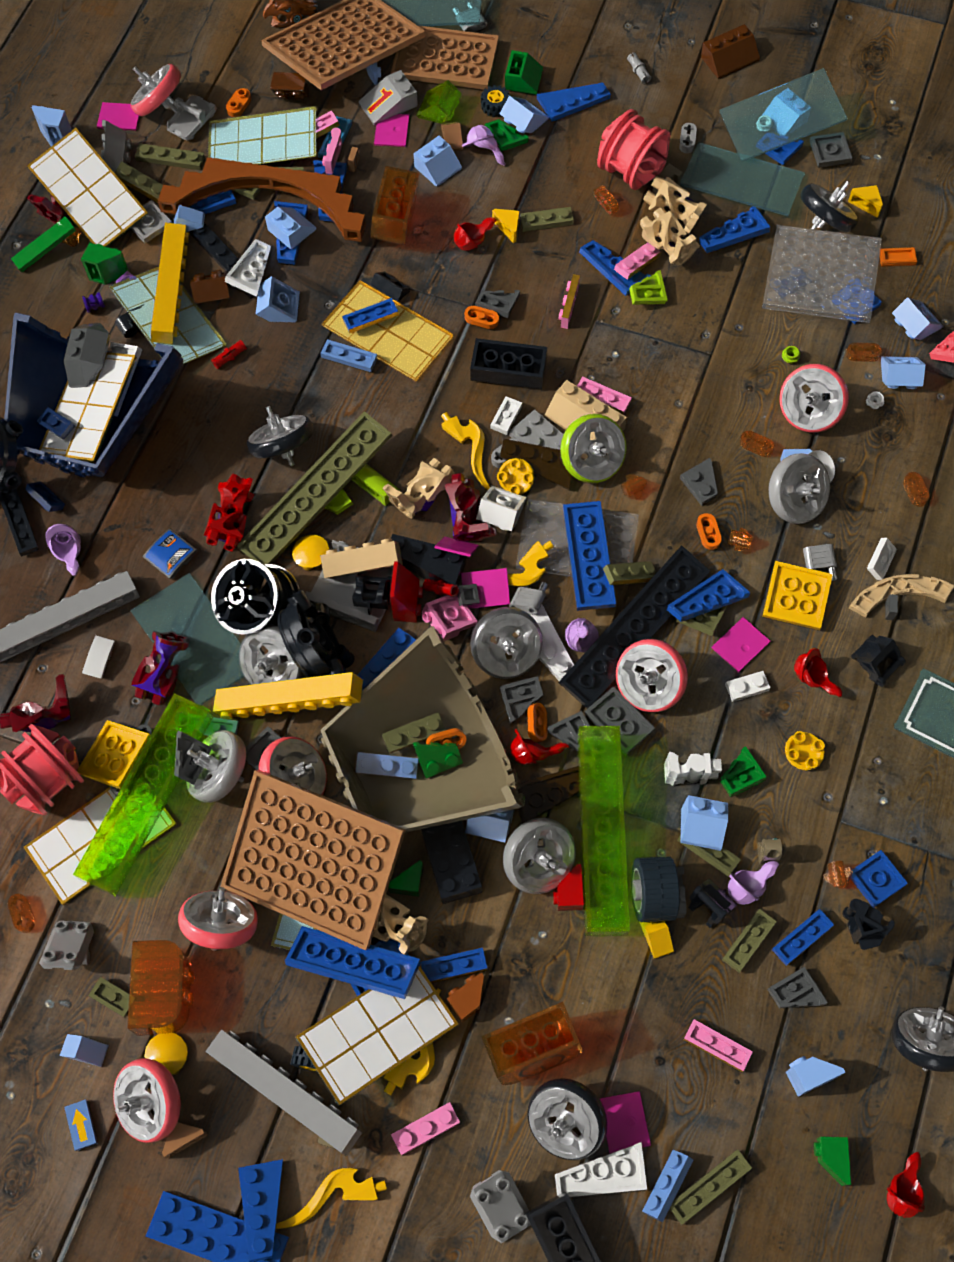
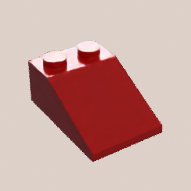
[390,561,423,623]

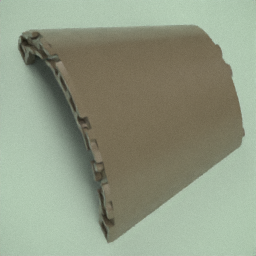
[320,626,525,832]

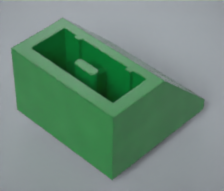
[505,50,543,94]
[81,242,129,285]

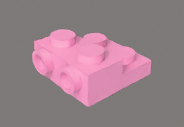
[422,595,478,641]

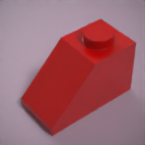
[553,864,584,911]

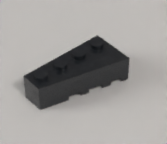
[391,534,466,586]

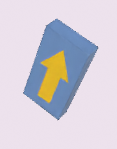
[64,1099,98,1151]

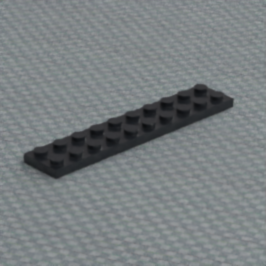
[558,545,710,709]

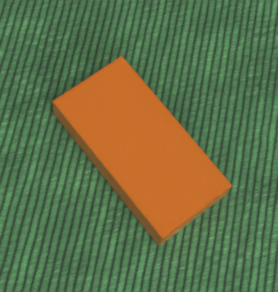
[879,247,917,267]

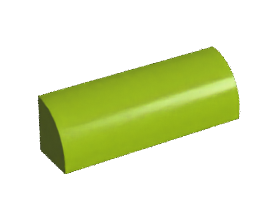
[351,464,400,506]

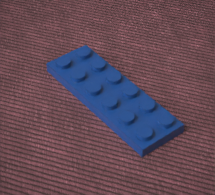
[563,501,616,611]
[285,926,421,999]
[146,1191,290,1262]

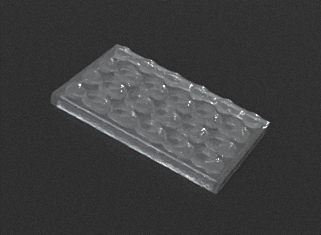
[516,499,639,585]

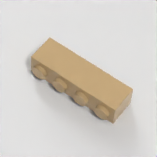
[320,538,403,579]

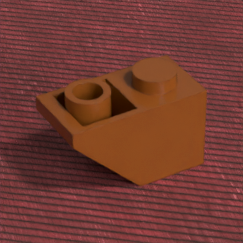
[447,972,484,1023]

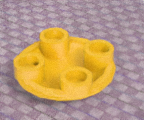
[497,458,534,495]
[292,535,329,570]
[785,731,825,771]
[144,1032,188,1075]

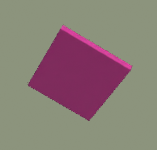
[97,102,139,131]
[374,114,409,147]
[435,536,479,557]
[461,568,510,609]
[711,617,771,672]
[600,1091,651,1154]

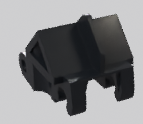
[352,573,392,615]
[851,634,906,687]
[688,878,737,928]
[842,899,895,950]

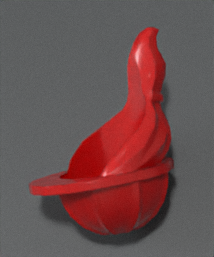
[454,217,496,251]
[794,648,842,698]
[510,729,569,765]
[887,1152,925,1218]

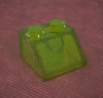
[416,80,462,124]

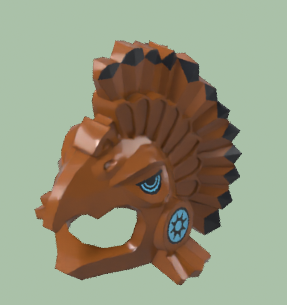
[263,0,318,28]

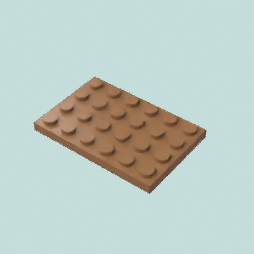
[391,25,499,89]

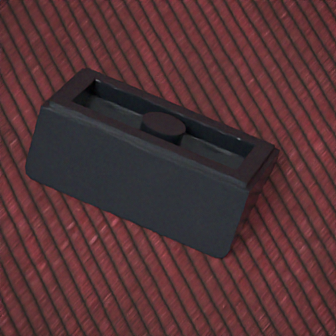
[371,271,411,301]

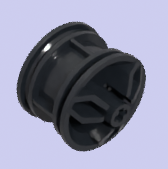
[211,559,300,635]

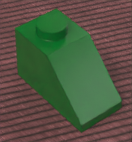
[814,1137,851,1186]

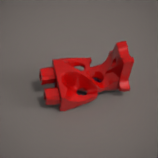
[204,474,255,552]

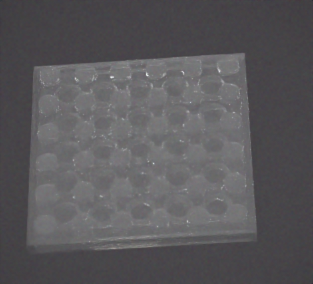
[762,225,882,323]

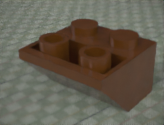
[270,72,309,100]
[190,270,230,304]

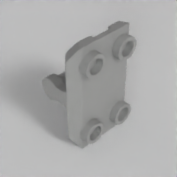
[167,95,217,141]
[39,921,94,970]
[470,1170,530,1243]

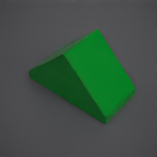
[388,860,424,897]

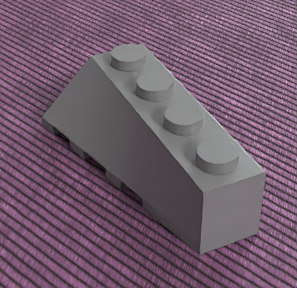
[101,120,132,188]

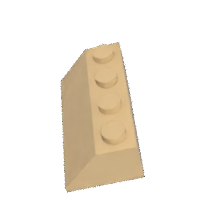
[545,380,627,440]

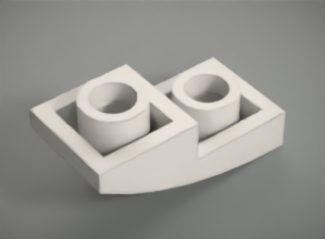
[82,635,115,679]

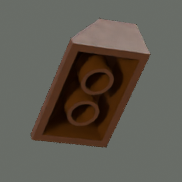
[701,24,760,79]

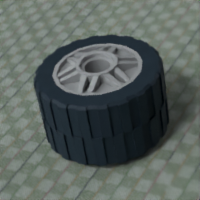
[631,857,680,922]

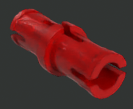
[211,340,247,369]
[423,579,459,597]

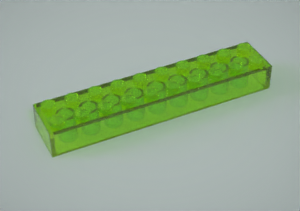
[73,693,214,897]
[577,726,630,936]

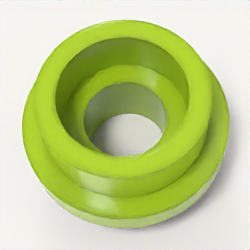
[782,346,800,364]

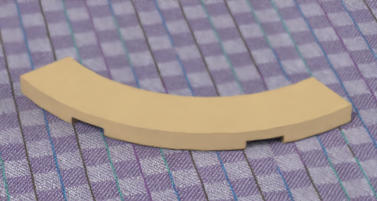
[849,574,954,618]

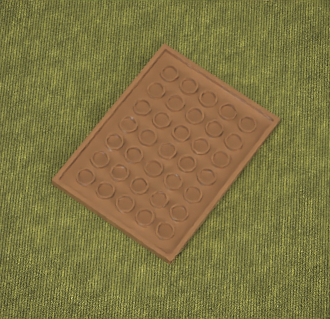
[261,0,426,90]
[220,770,406,950]

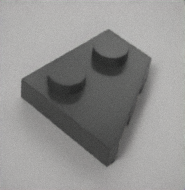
[767,967,828,1008]

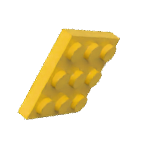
[762,561,833,630]
[77,720,153,790]

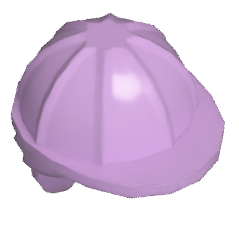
[462,125,506,166]
[46,524,81,576]
[565,618,599,652]
[728,861,779,905]

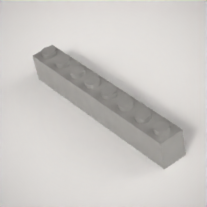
[0,571,140,662]
[205,1029,362,1156]

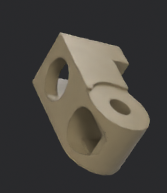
[652,163,683,194]
[757,838,782,865]

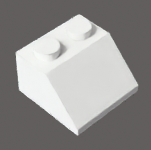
[476,486,527,531]

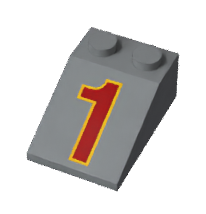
[359,70,418,126]

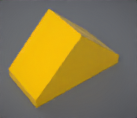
[848,185,883,218]
[492,209,519,243]
[640,921,674,959]

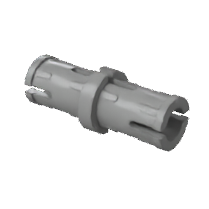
[627,53,651,84]

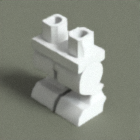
[664,752,722,786]

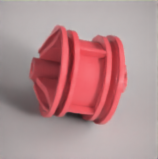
[597,109,670,190]
[0,724,84,816]

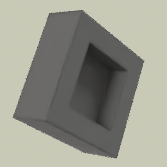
[457,584,480,606]
[885,594,898,620]

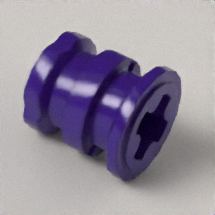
[82,292,105,313]

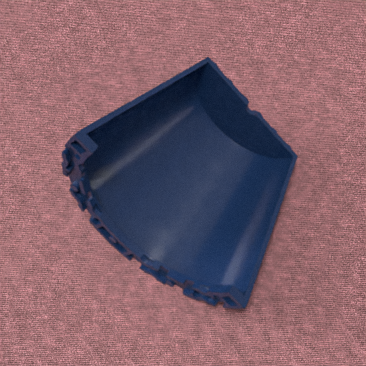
[4,313,183,478]

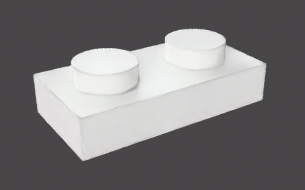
[490,396,522,435]
[867,538,897,580]
[725,671,770,702]

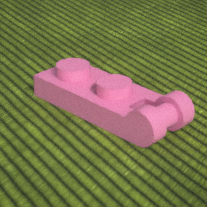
[322,128,342,175]

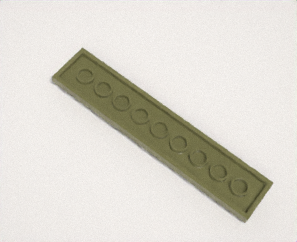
[237,411,392,564]

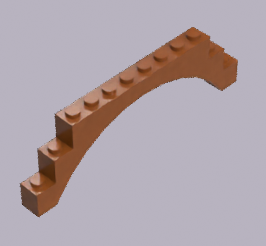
[158,157,366,242]

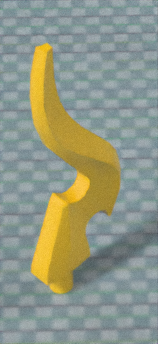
[441,412,490,491]
[508,541,554,586]
[383,988,441,1095]
[276,1168,387,1229]

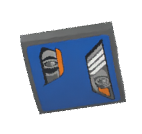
[142,528,198,580]

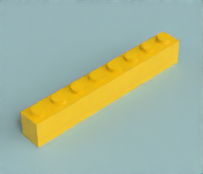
[151,222,189,344]
[213,672,363,720]

